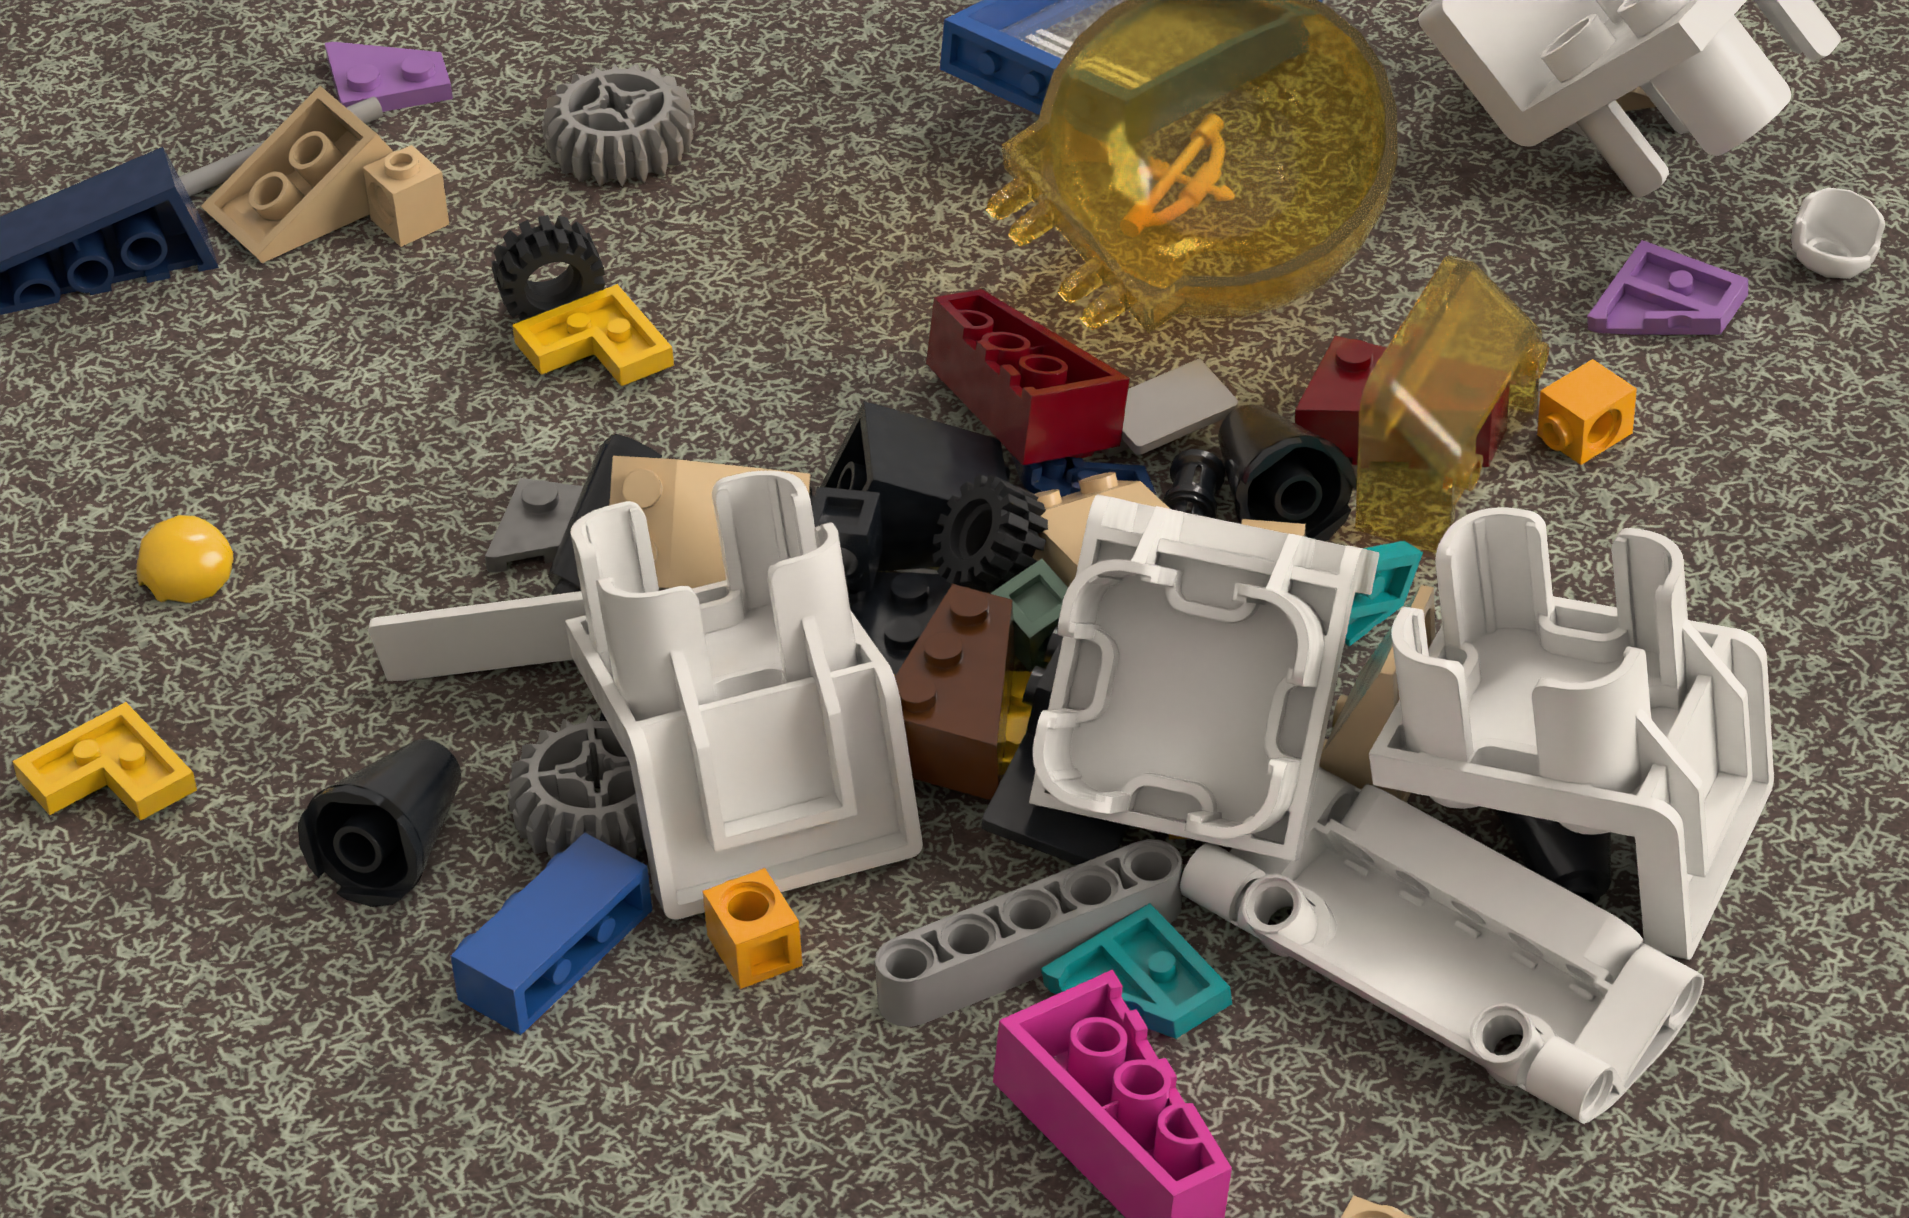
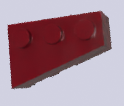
[1295,336,1510,467]

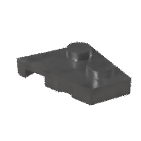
[485,478,583,573]

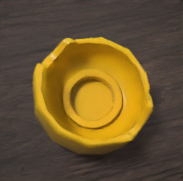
[137,515,234,603]

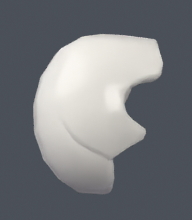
[1791,187,1885,279]

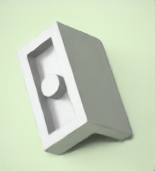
[1101,358,1238,457]

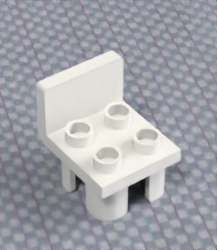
[1418,0,1841,198]
[565,471,923,920]
[1029,494,1380,861]
[1369,507,1774,960]

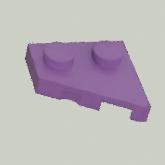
[325,42,453,112]
[1587,240,1748,335]

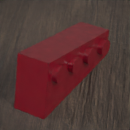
[926,289,1130,465]

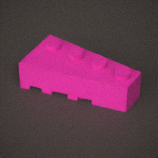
[993,969,1232,1218]

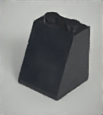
[820,401,1010,572]

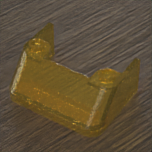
[1355,255,1549,553]

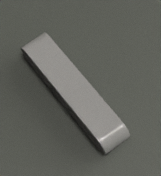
[875,839,1182,1027]

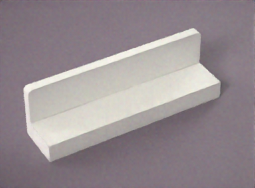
[368,591,586,681]

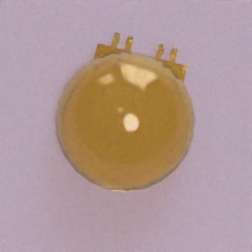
[985,0,1398,334]

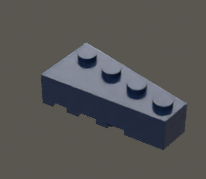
[0,147,219,315]

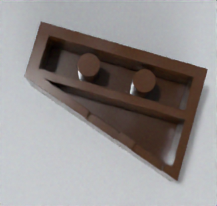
[895,584,1015,800]

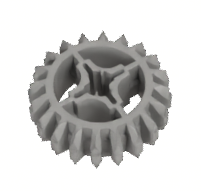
[542,64,695,187]
[507,713,646,859]

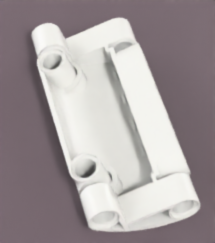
[1180,767,1704,1124]

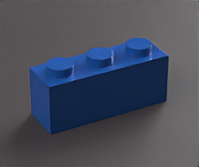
[450,833,653,1035]

